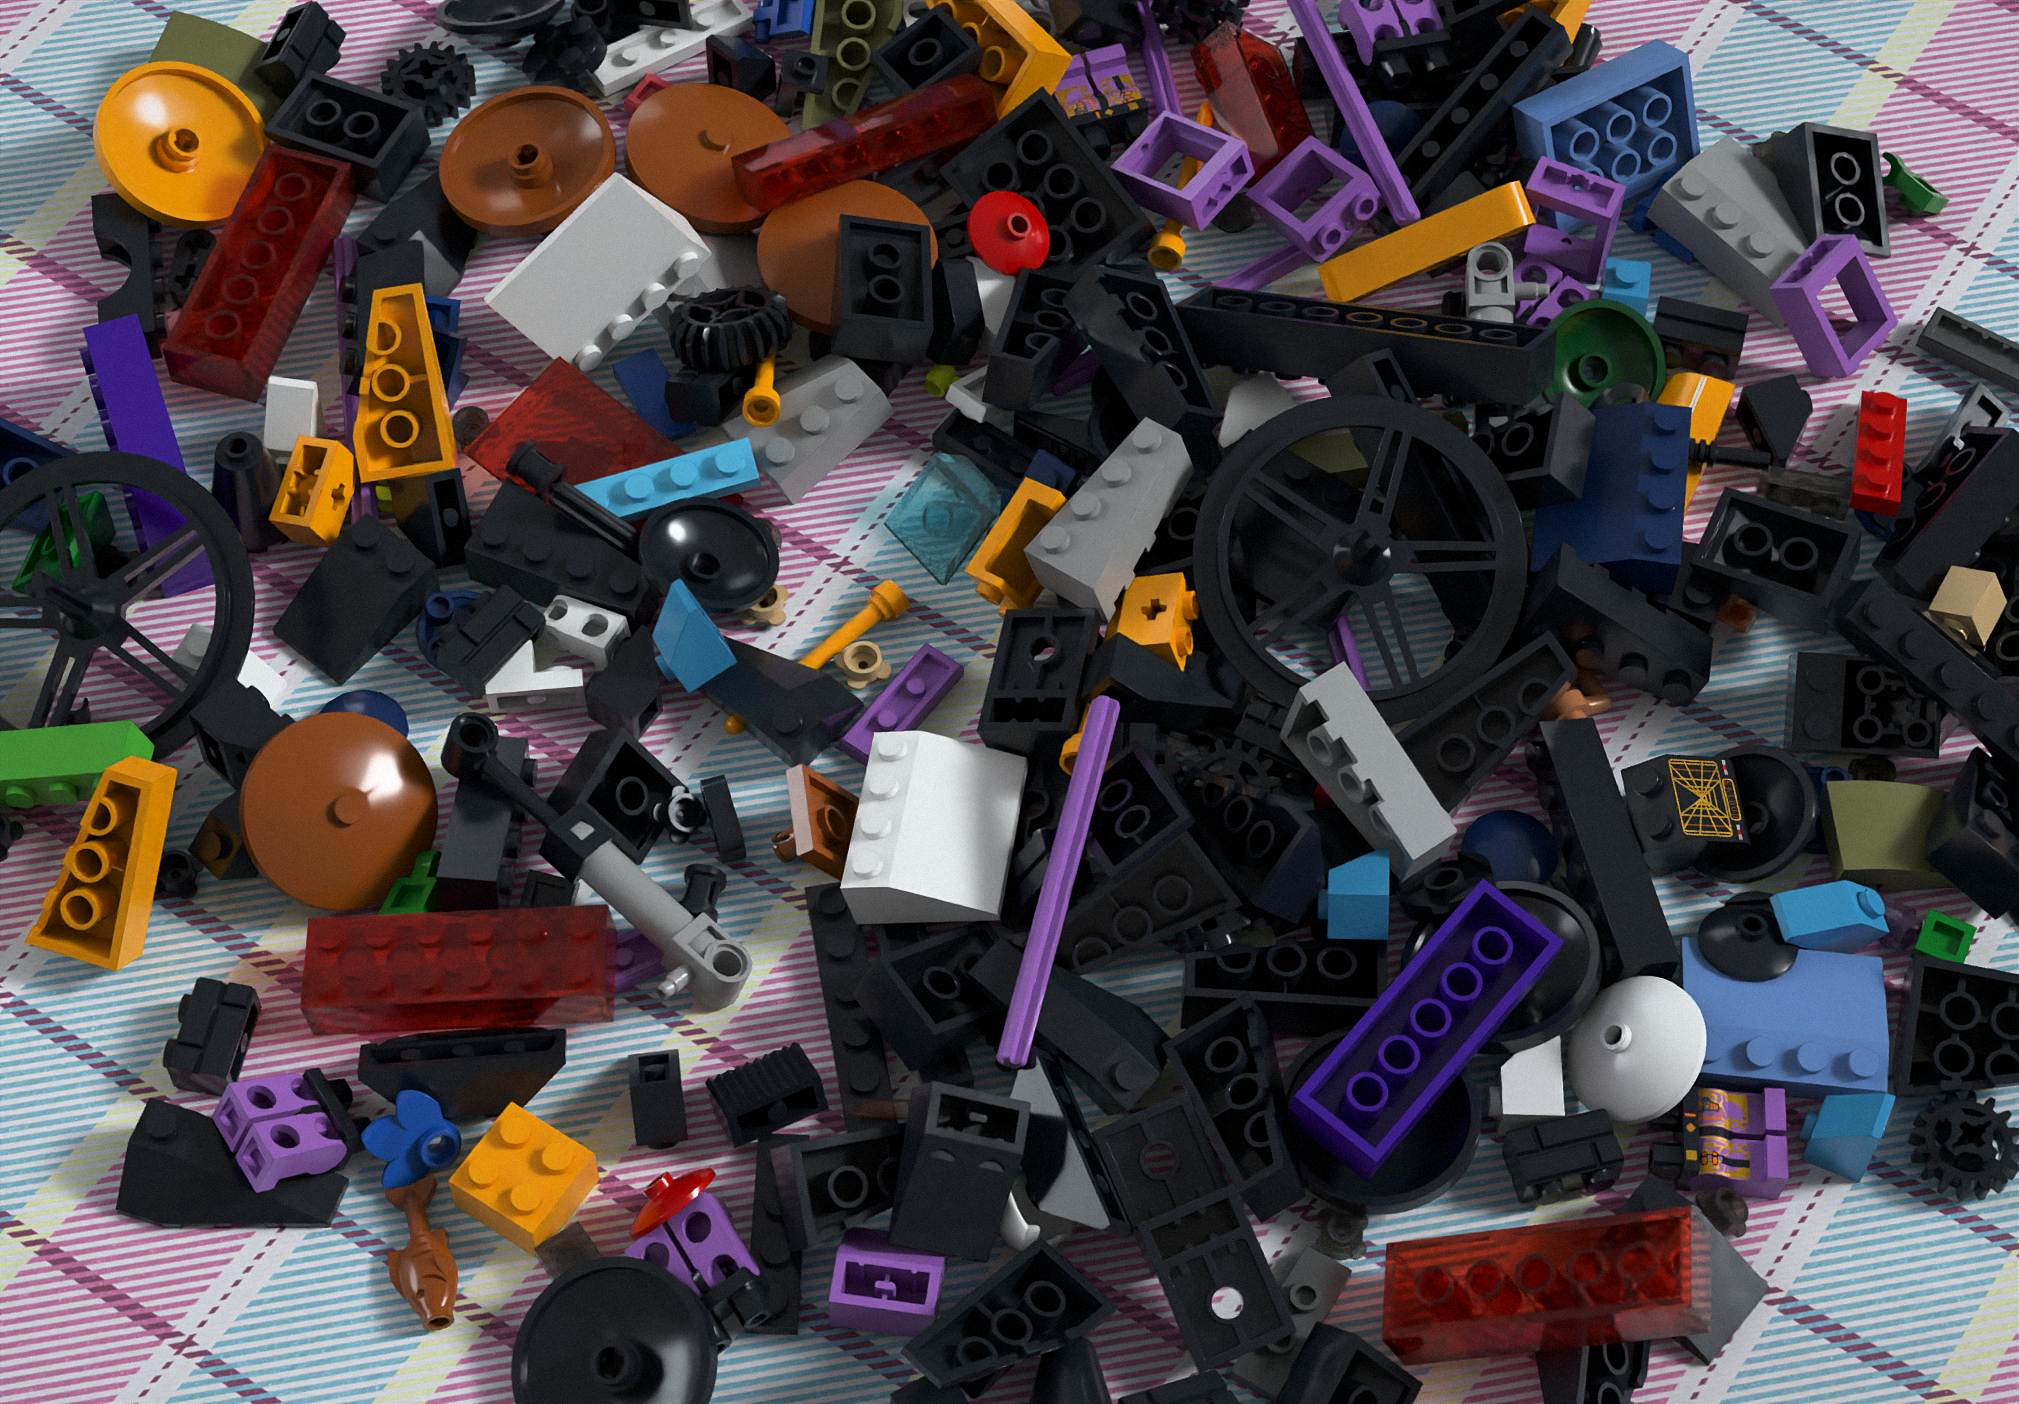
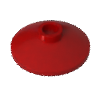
[967,191,1050,277]
[629,1168,716,1239]

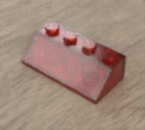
[1190,20,1334,189]

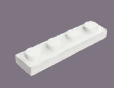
[586,0,755,97]

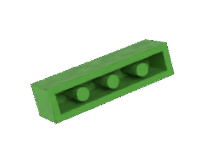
[0,720,155,809]

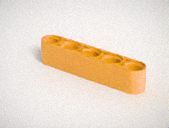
[1316,181,1536,303]

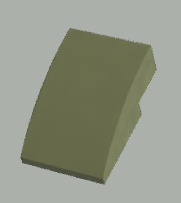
[148,10,284,126]
[1817,780,1957,892]

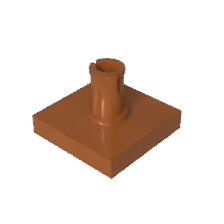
[772,763,859,882]

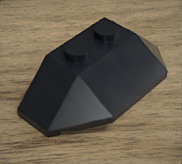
[357,1025,567,1121]
[1010,1046,1135,1238]

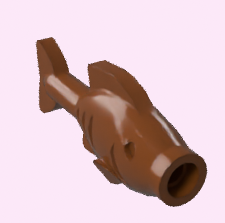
[385,1175,459,1331]

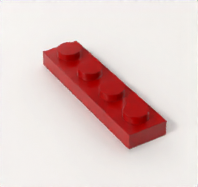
[1849,390,1907,517]

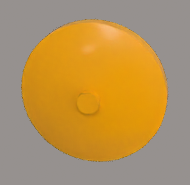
[93,61,272,229]

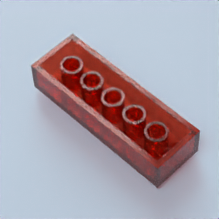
[162,143,358,403]
[300,904,618,1036]
[1382,1206,1712,1366]

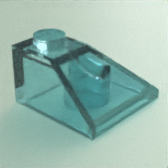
[884,453,998,585]

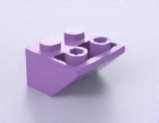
[828,1226,948,1338]

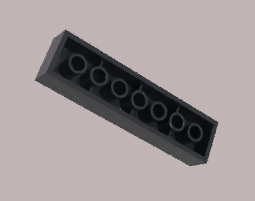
[1175,285,1557,410]

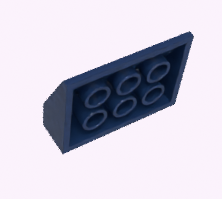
[1529,402,1692,596]

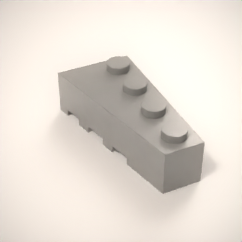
[1024,417,1195,623]
[1279,661,1458,882]

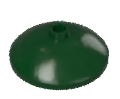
[1541,299,1666,409]

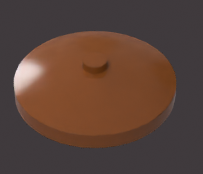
[623,83,800,234]
[439,85,616,237]
[757,179,938,335]
[239,712,438,911]

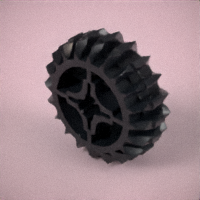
[668,285,793,371]

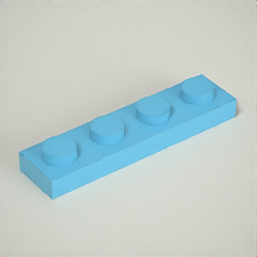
[573,437,762,532]

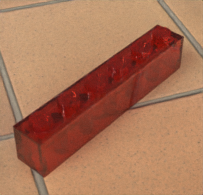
[730,73,998,213]

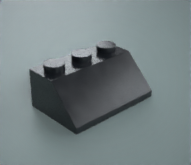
[338,239,425,396]

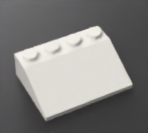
[483,172,712,377]
[840,730,1029,924]

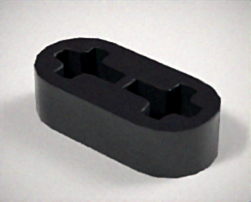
[168,229,221,310]
[700,775,746,864]

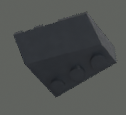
[1892,954,2019,1099]

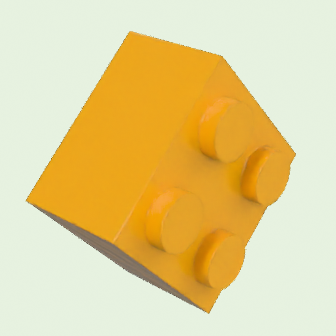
[448,1102,600,1259]

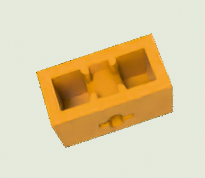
[268,435,360,548]
[1117,572,1200,672]

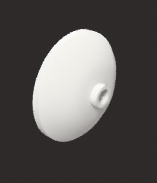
[1567,976,1707,1124]

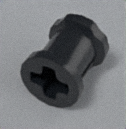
[505,439,568,501]
[678,863,727,923]

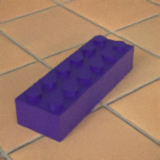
[79,313,215,599]
[1286,879,1564,1182]

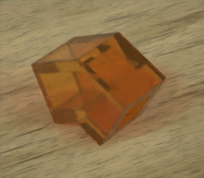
[1718,594,1762,634]

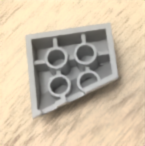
[717,354,896,505]

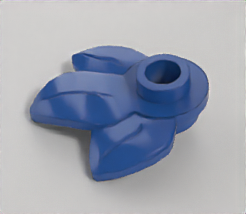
[361,1090,462,1189]

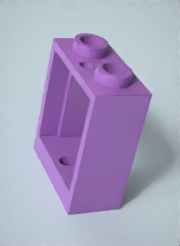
[1110,110,1255,232]
[1245,135,1386,264]
[1512,156,1626,285]
[1769,234,1898,378]

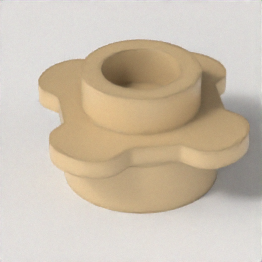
[739,584,789,627]
[835,641,891,691]

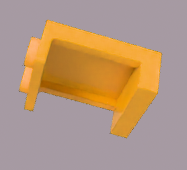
[964,477,1068,619]

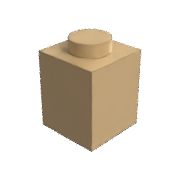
[1928,566,2007,646]

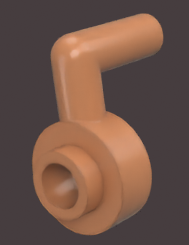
[1542,663,1612,722]

